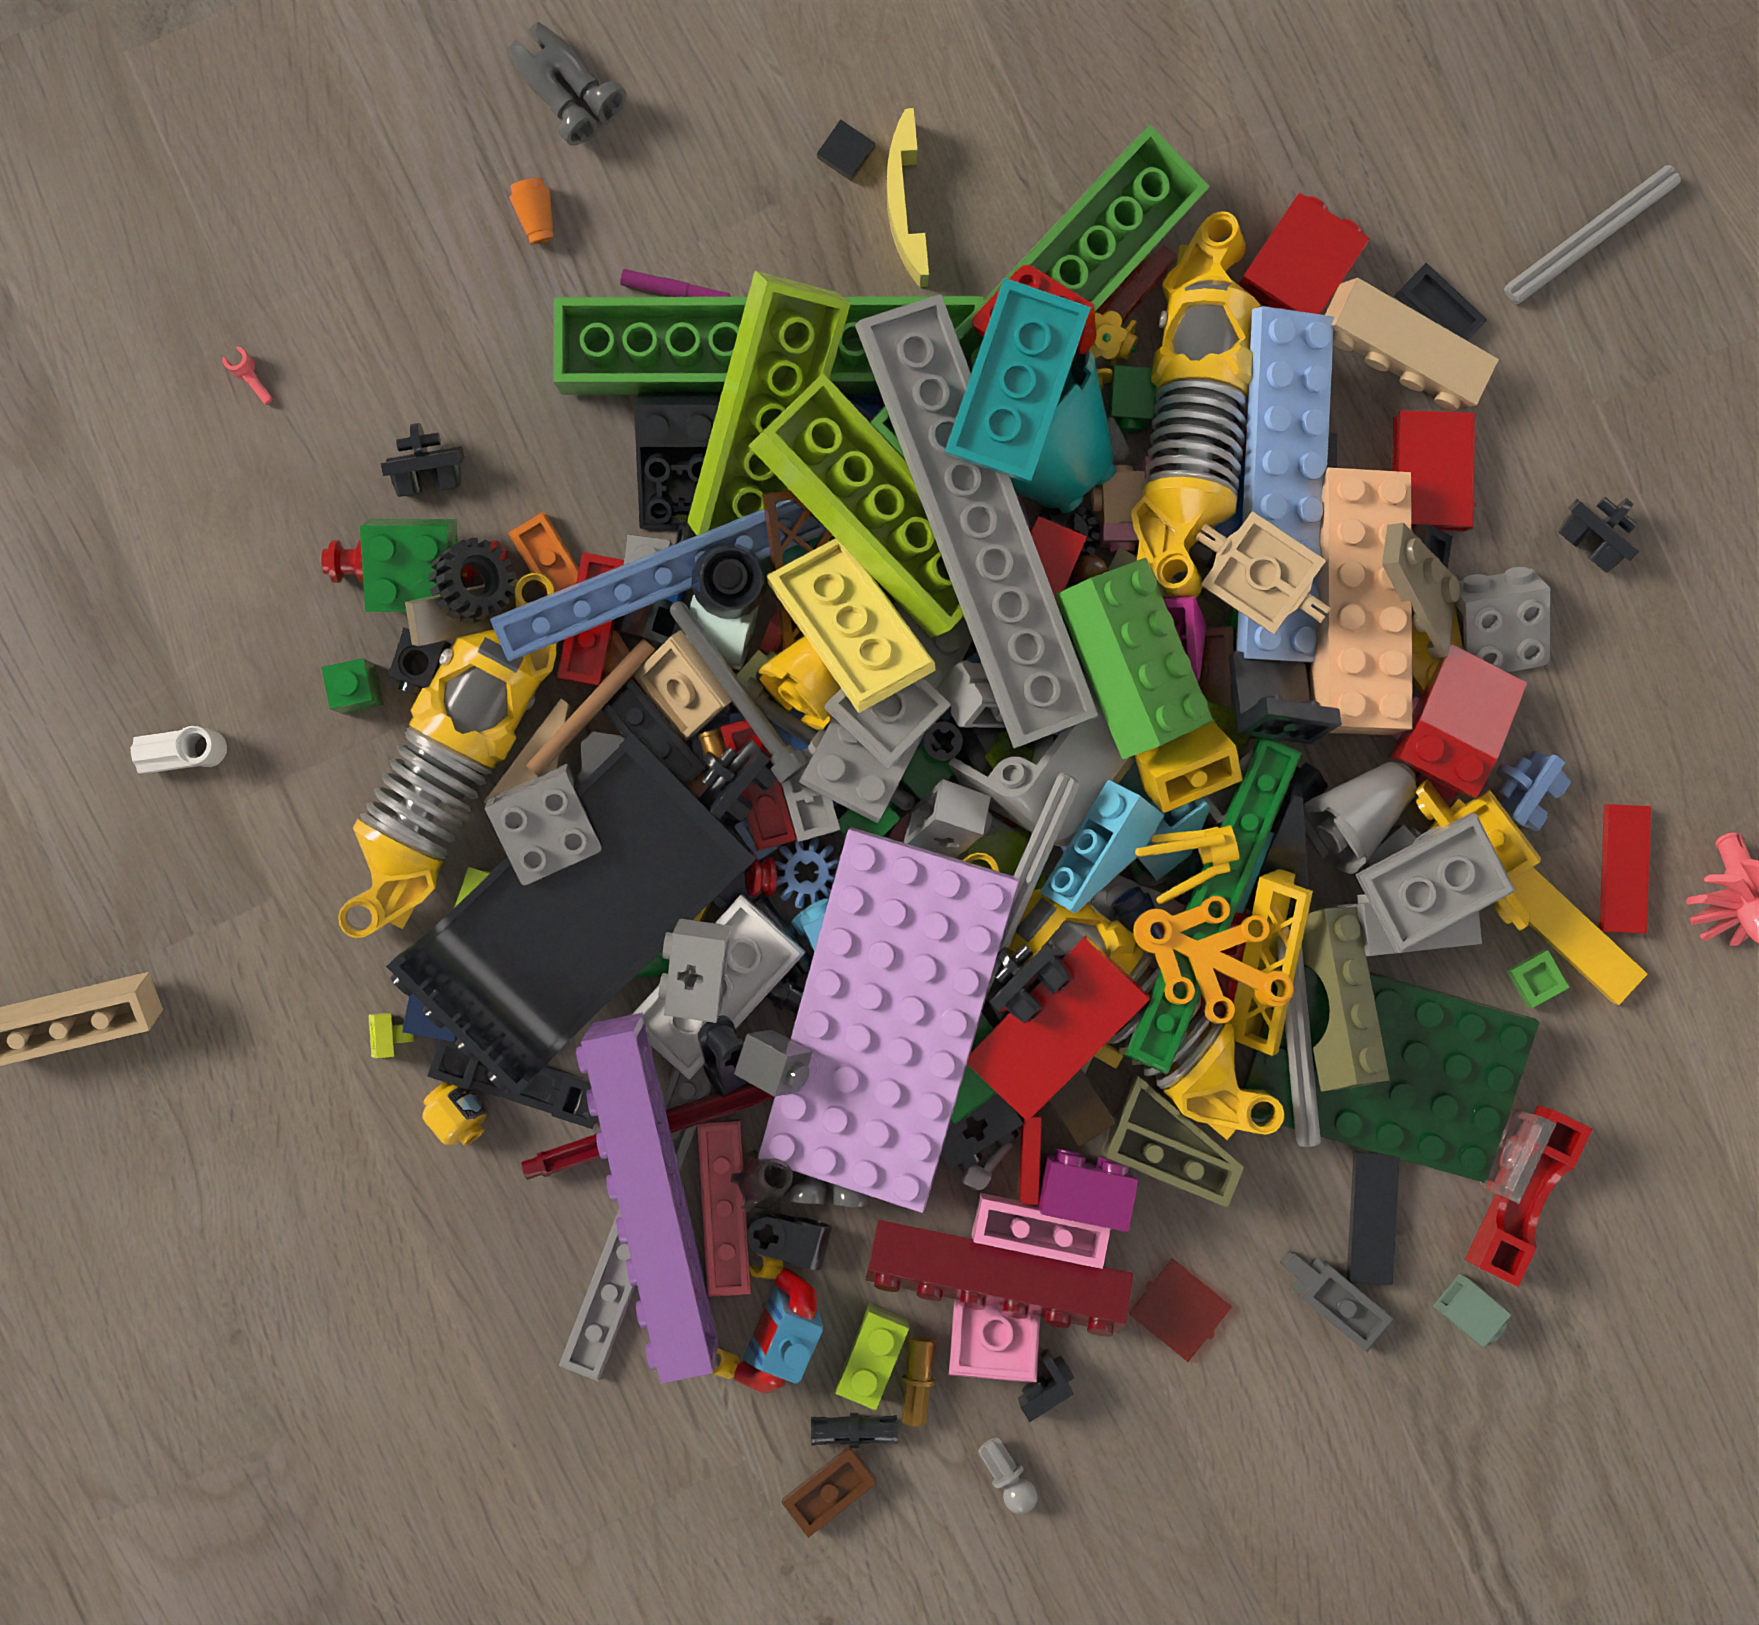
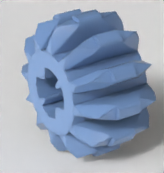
[774,837,840,908]

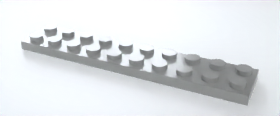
[855,294,1099,748]

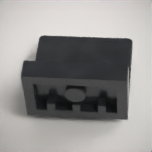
[1229,651,1342,744]

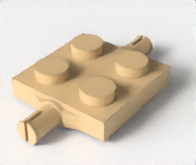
[1196,511,1331,635]

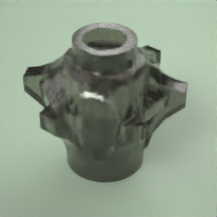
[730,1150,795,1216]

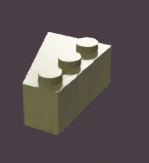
[1101,1073,1244,1208]

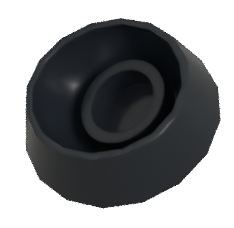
[691,543,767,619]

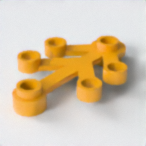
[1133,896,1294,1024]

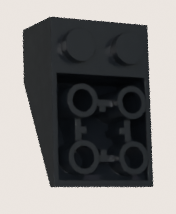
[634,392,722,529]

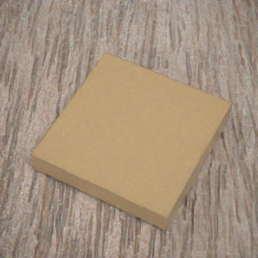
[633,630,732,742]

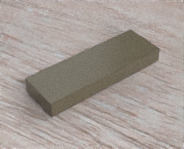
[405,577,528,646]

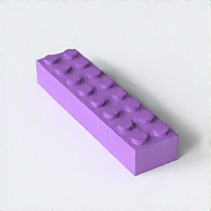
[576,1012,719,1384]

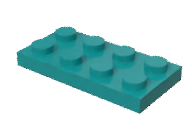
[944,278,1091,483]

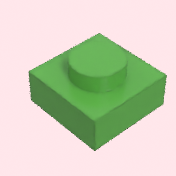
[1506,950,1569,1008]

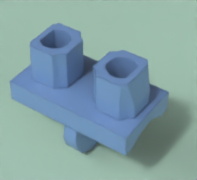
[1496,750,1571,831]

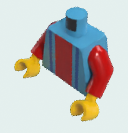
[711,1254,823,1394]

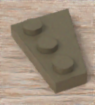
[1382,523,1460,659]

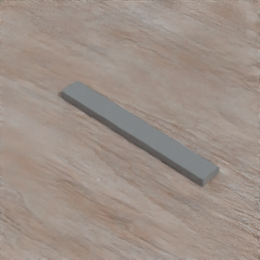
[559,1065,712,1382]

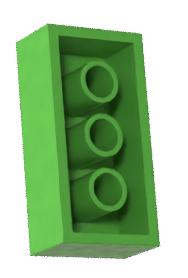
[1054,558,1214,760]

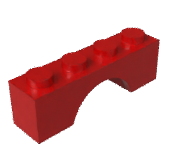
[1464,1105,1593,1287]

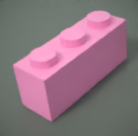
[971,1192,1111,1269]

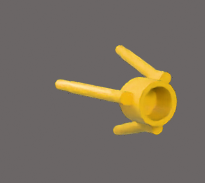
[1135,825,1240,904]

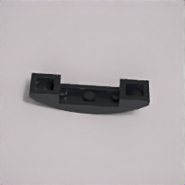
[427,1039,597,1129]

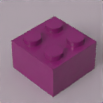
[1036,1148,1139,1232]

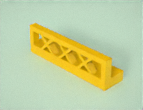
[1230,869,1313,1056]

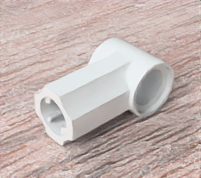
[130,726,227,774]

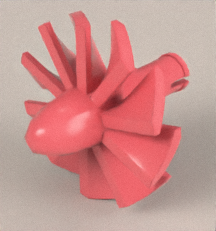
[1686,832,1759,946]

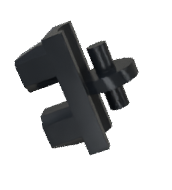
[381,423,464,497]
[1558,497,1639,573]
[700,738,778,822]
[990,943,1074,1024]

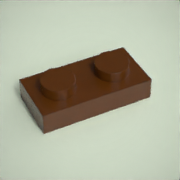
[782,1445,877,1538]

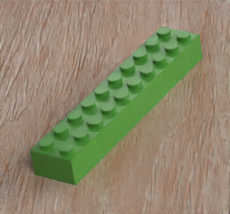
[869,125,1210,461]
[554,296,983,395]

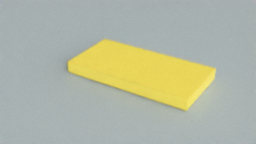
[767,538,935,713]

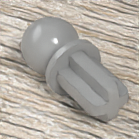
[978,1437,1038,1514]

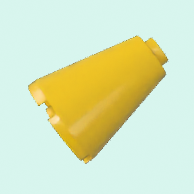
[758,636,841,730]

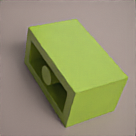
[835,1303,909,1410]

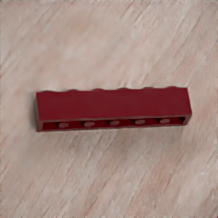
[865,1219,1134,1337]

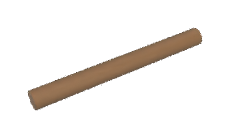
[526,639,655,777]

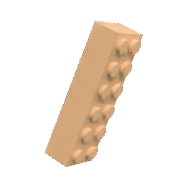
[1310,468,1412,735]

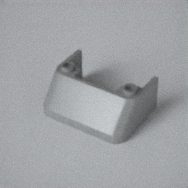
[949,641,1136,846]

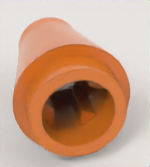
[509,177,554,245]

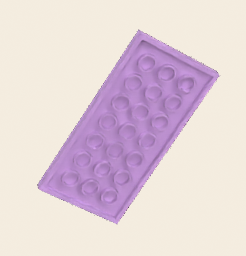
[758,827,1021,1213]

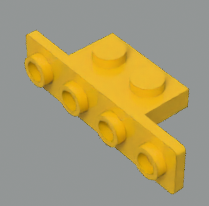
[1416,779,1541,931]

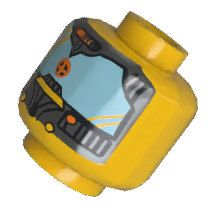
[422,1082,487,1146]

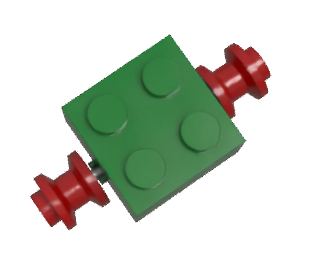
[321,519,509,612]

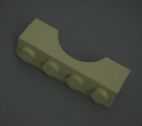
[1290,907,1390,1092]

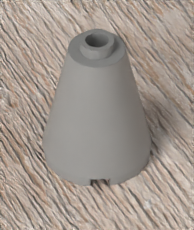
[1303,762,1417,874]

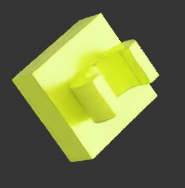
[369,1013,414,1058]

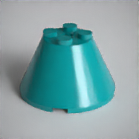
[1009,350,1116,513]

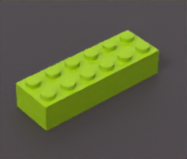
[687,271,851,535]
[748,373,964,639]

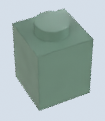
[1433,1273,1511,1348]

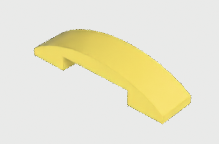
[887,108,929,288]

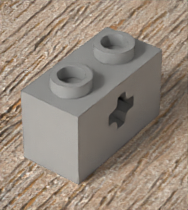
[904,780,992,859]
[658,919,731,1023]

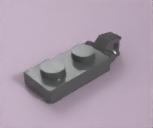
[1280,1249,1395,1353]

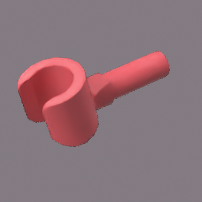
[222,346,273,405]

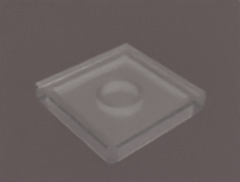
[1480,1109,1556,1204]

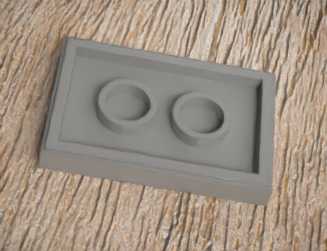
[1355,812,1515,953]

